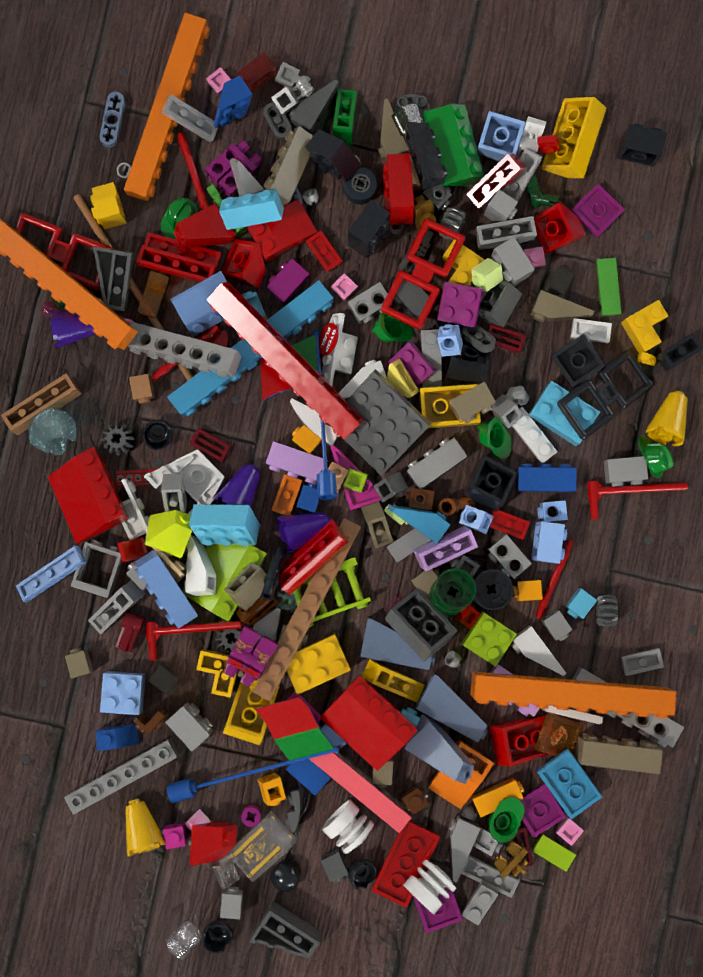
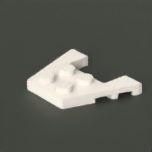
[144,449,225,516]

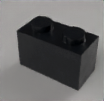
[655,333,703,372]

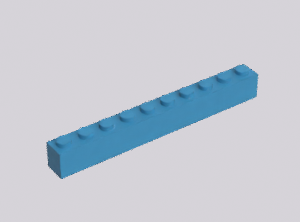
[167,281,333,418]

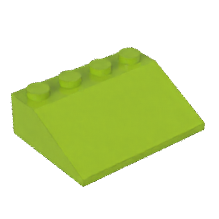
[182,544,268,622]

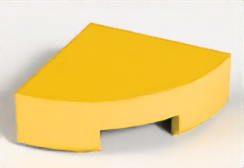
[637,352,657,366]

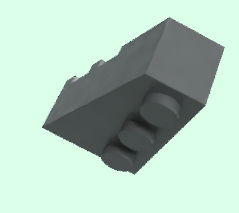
[93,246,134,311]
[249,901,322,958]

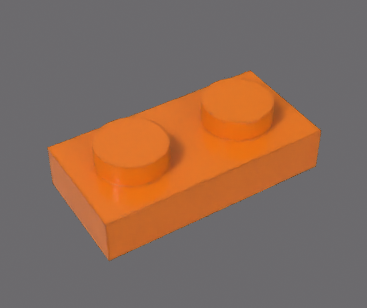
[272,474,302,515]

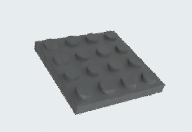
[344,369,431,476]

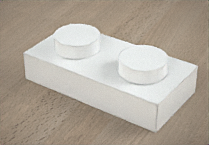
[570,318,612,343]

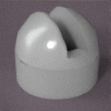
[117,162,132,179]
[302,189,319,205]
[445,651,462,668]

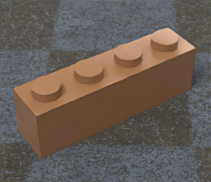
[1,373,82,435]

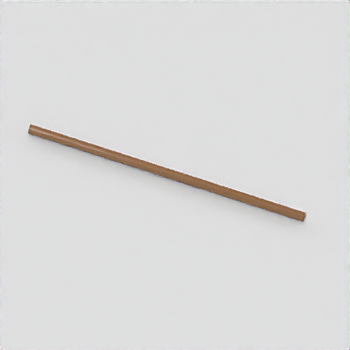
[73,194,194,381]

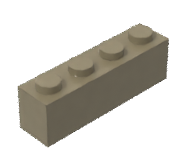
[264,126,313,206]

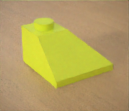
[145,510,192,558]

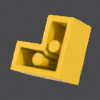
[90,182,127,229]
[442,239,485,286]
[621,300,668,354]
[196,649,238,697]

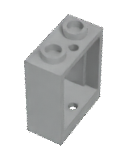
[71,540,123,598]

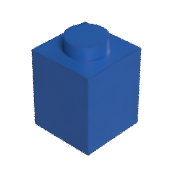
[296,483,320,513]

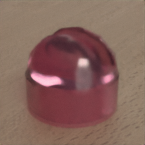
[40,300,56,317]

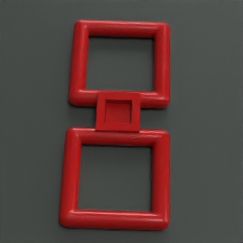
[15,213,114,290]
[381,218,465,329]

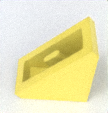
[386,359,419,398]

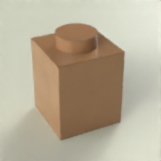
[129,374,155,404]

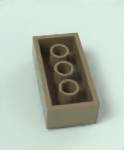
[574,733,663,774]

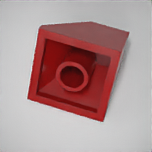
[534,202,586,254]
[221,239,266,288]
[190,821,237,866]

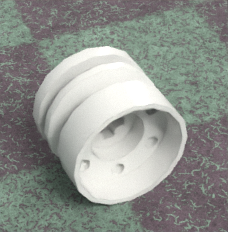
[322,799,374,854]
[403,859,456,914]

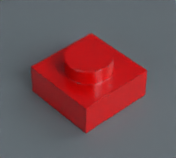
[537,135,561,154]
[455,605,481,629]

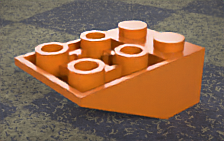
[428,739,494,809]

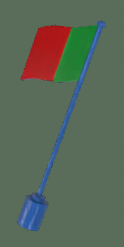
[260,331,337,500]
[167,697,339,803]

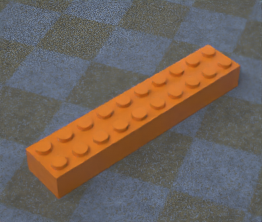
[470,671,676,719]

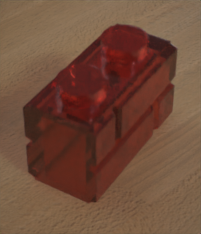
[234,52,276,93]

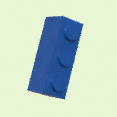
[516,464,576,492]

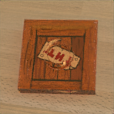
[535,712,582,756]

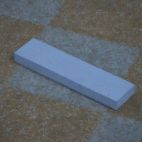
[16,545,87,602]

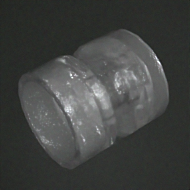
[165,920,203,959]

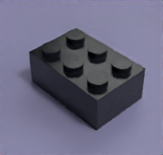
[348,200,391,258]

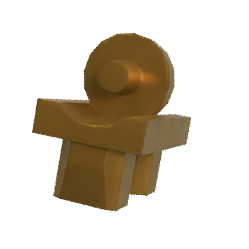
[414,195,436,230]
[494,841,529,879]

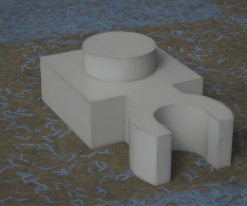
[274,62,311,86]

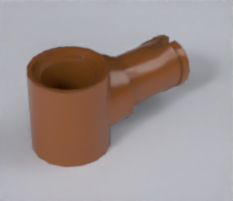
[435,497,474,516]

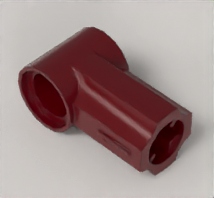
[115,611,146,652]

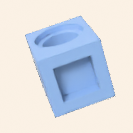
[437,325,463,357]
[537,500,568,522]
[459,505,494,534]

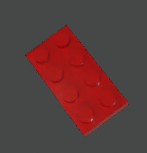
[371,820,440,908]

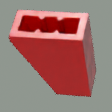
[174,204,236,247]

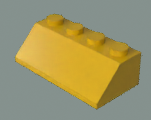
[541,97,606,178]

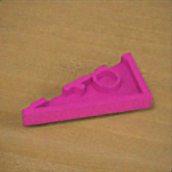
[330,445,382,511]

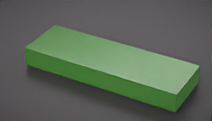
[596,258,621,317]

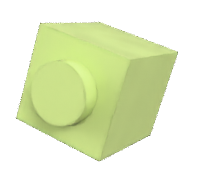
[471,258,503,292]

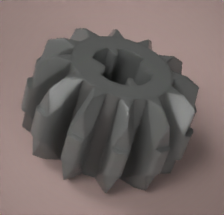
[439,207,466,240]
[101,423,135,456]
[596,595,618,627]
[215,621,243,653]

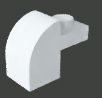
[516,116,546,158]

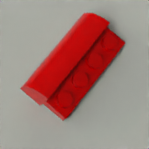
[136,232,222,283]
[279,519,349,594]

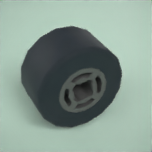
[344,167,378,205]

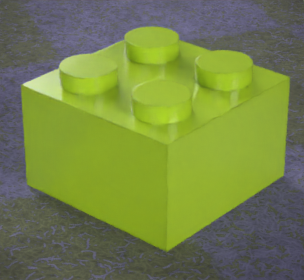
[461,612,517,667]

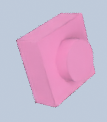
[206,67,231,96]
[523,246,546,268]
[331,273,358,301]
[185,809,211,832]
[555,817,584,846]

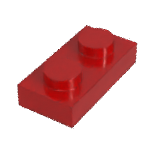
[305,230,343,273]
[489,510,530,540]

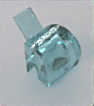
[277,591,298,614]

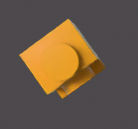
[257,773,286,806]

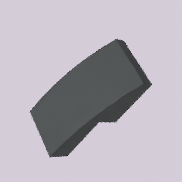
[285,787,301,832]

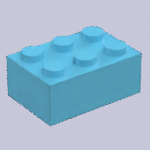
[529,381,600,446]
[189,505,260,546]

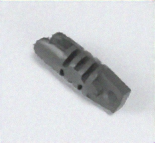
[398,229,434,275]

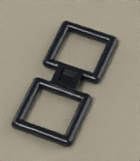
[557,350,653,440]

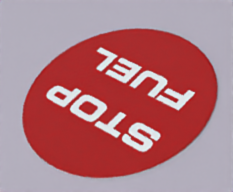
[319,323,339,356]

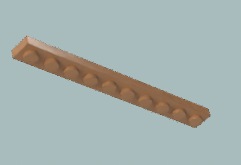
[253,518,361,701]

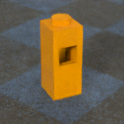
[471,777,524,817]

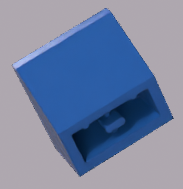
[213,76,253,129]

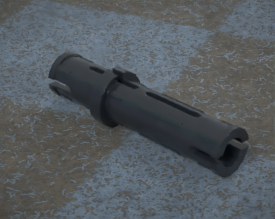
[261,547,287,601]

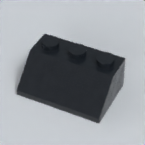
[405,122,447,190]

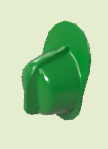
[161,198,198,240]
[372,312,413,343]
[477,417,512,459]
[638,435,674,478]
[489,797,525,843]

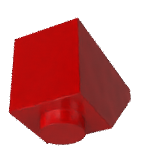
[117,537,153,562]

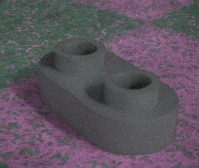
[264,103,292,140]
[462,324,496,353]

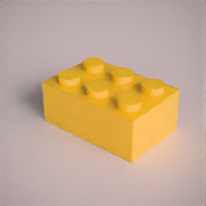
[419,384,481,429]
[287,634,351,695]

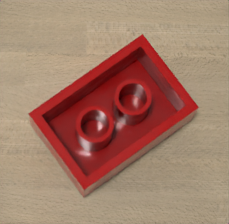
[383,153,414,225]

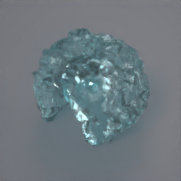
[28,408,77,456]

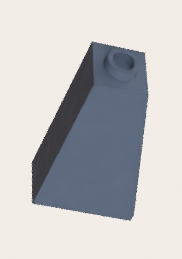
[360,618,435,670]
[415,673,488,742]
[405,714,474,784]

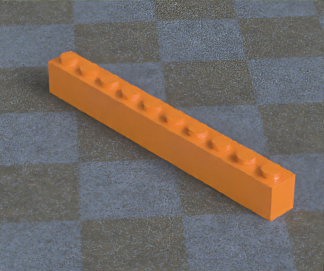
[124,13,210,202]
[0,217,138,350]

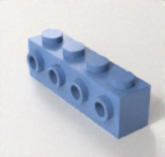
[135,550,198,629]

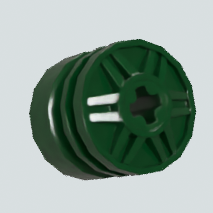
[429,568,476,615]

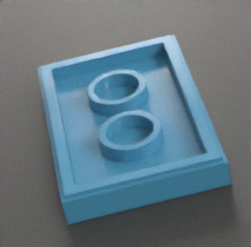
[536,748,603,820]

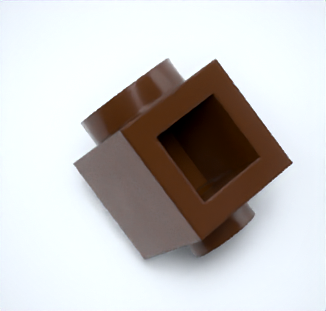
[405,488,434,511]
[399,784,429,815]

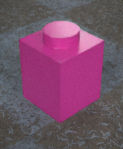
[163,822,188,850]

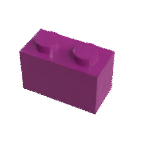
[267,259,310,306]

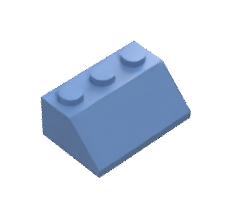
[170,271,227,338]

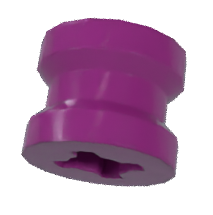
[241,804,262,827]

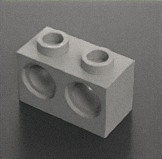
[348,282,392,324]
[487,534,532,579]

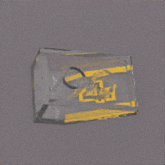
[227,811,297,882]

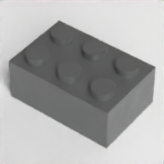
[385,588,458,662]

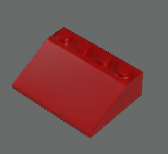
[48,447,129,545]
[320,674,418,771]

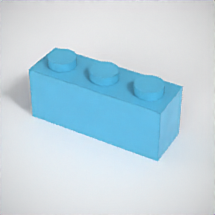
[219,189,284,230]

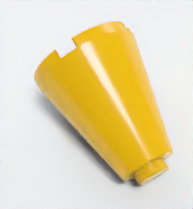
[646,391,688,446]
[125,798,165,857]

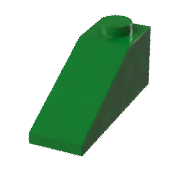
[333,89,357,147]

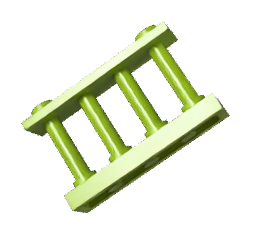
[293,557,371,627]

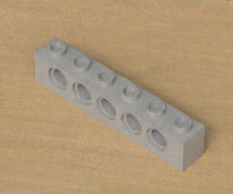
[128,322,242,378]
[572,667,684,748]
[64,737,180,815]

